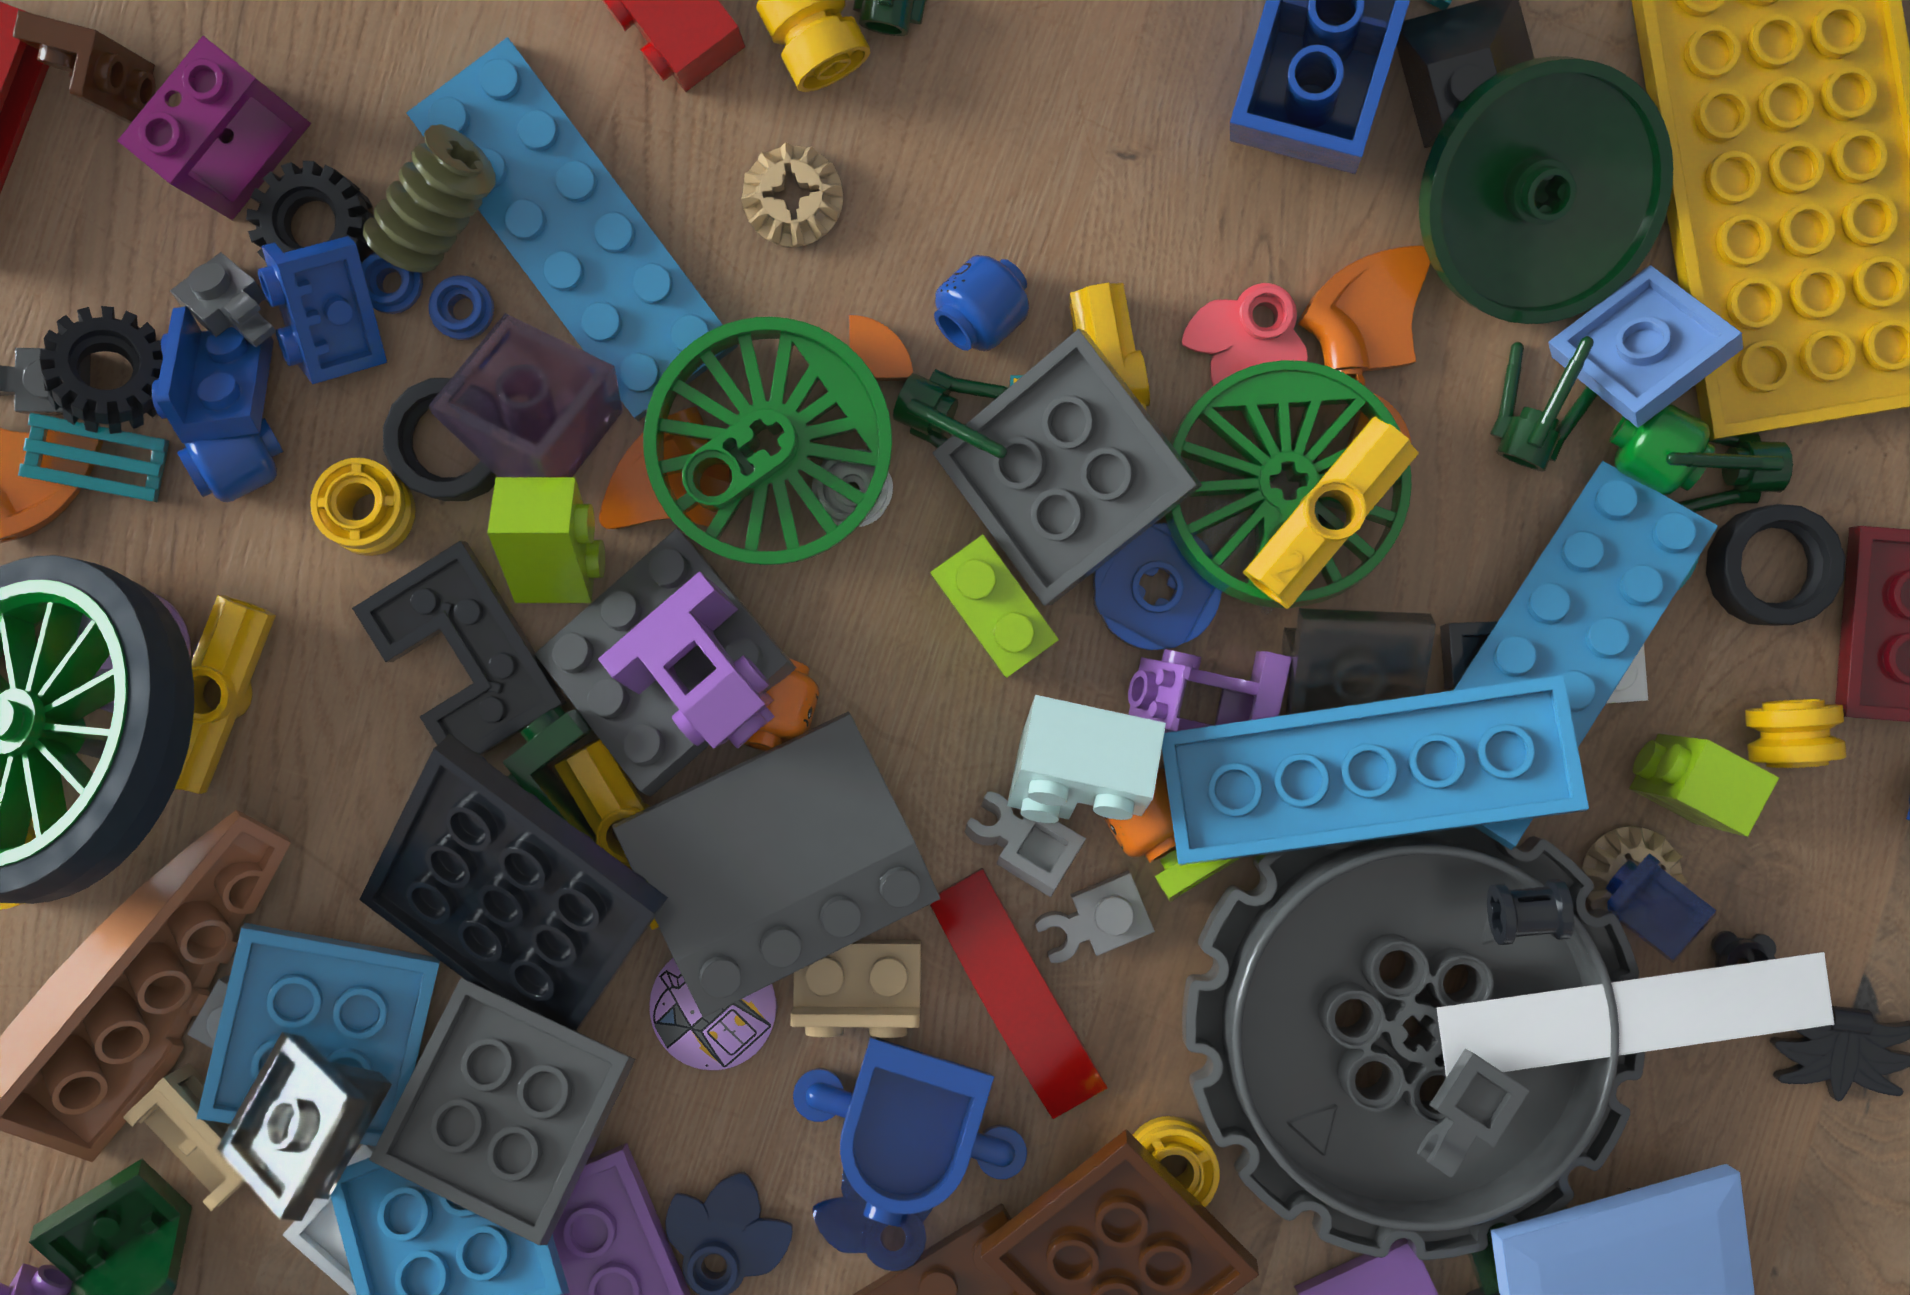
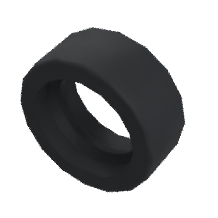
[383,378,514,501]
[1706,504,1846,626]

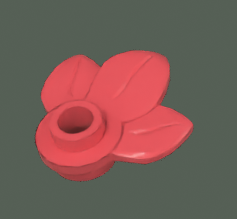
[1181,283,1308,387]

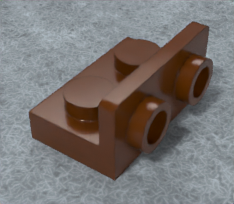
[12,10,156,123]

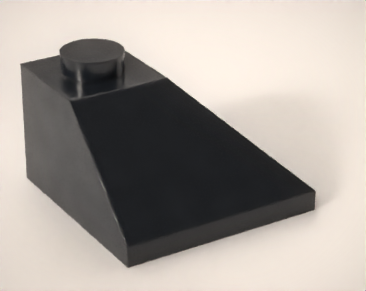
[1396,0,1535,148]

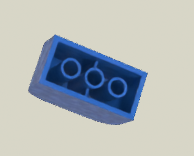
[1230,0,1410,174]

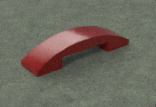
[930,868,1108,1119]

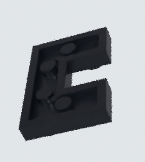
[352,541,567,756]

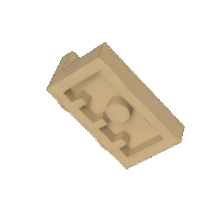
[790,940,921,1038]

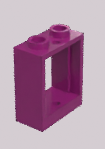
[117,35,311,221]

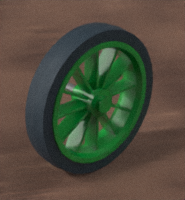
[0,555,195,904]

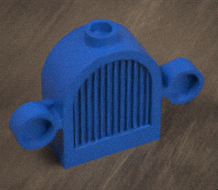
[793,1036,1027,1227]

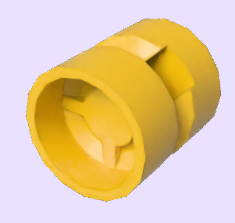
[756,0,871,92]

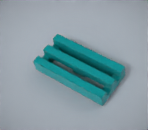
[18,413,169,502]

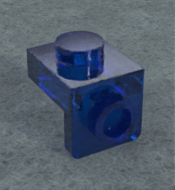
[1605,853,1716,963]

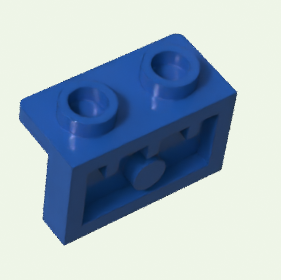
[258,236,387,385]
[152,306,274,444]

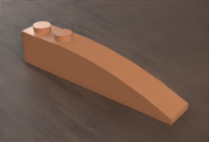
[0,810,291,1162]

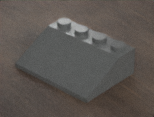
[612,712,941,1018]

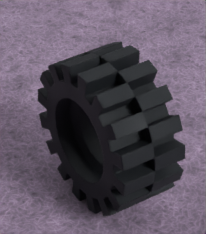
[246,161,374,264]
[39,306,163,434]

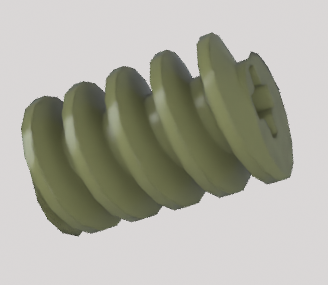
[363,124,496,273]

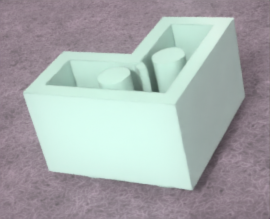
[1007,695,1166,823]

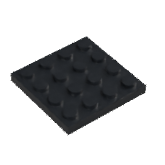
[359,734,668,1032]

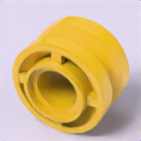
[310,458,416,556]
[1745,699,1846,768]
[1133,1116,1220,1207]

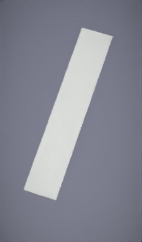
[1436,952,1835,1078]

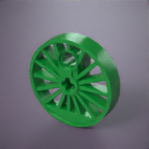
[643,317,892,565]
[1165,360,1412,608]

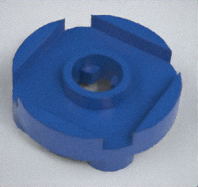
[1093,523,1222,650]

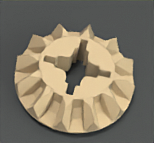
[741,142,843,247]
[1582,826,1688,929]

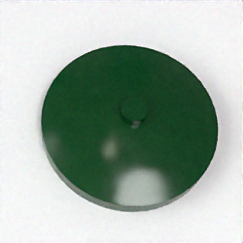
[1419,56,1673,324]

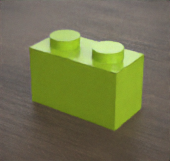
[487,477,605,603]
[930,534,1059,678]
[1629,734,1779,837]

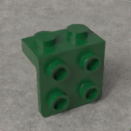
[503,706,596,843]
[29,1158,192,1295]

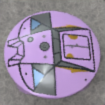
[649,958,778,1070]

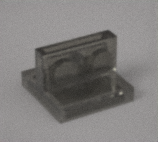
[1281,608,1436,715]
[217,1032,392,1221]

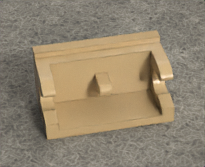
[123,1063,275,1211]

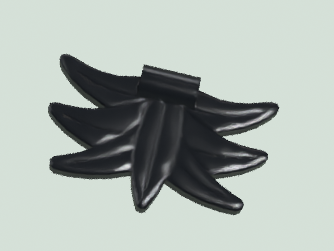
[1770,1006,1910,1102]

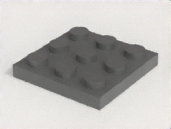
[932,329,1202,606]
[535,528,796,797]
[369,978,636,1245]

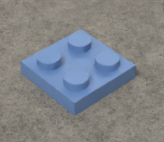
[1548,265,1743,428]

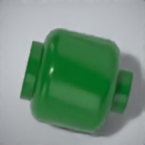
[1609,404,1715,495]

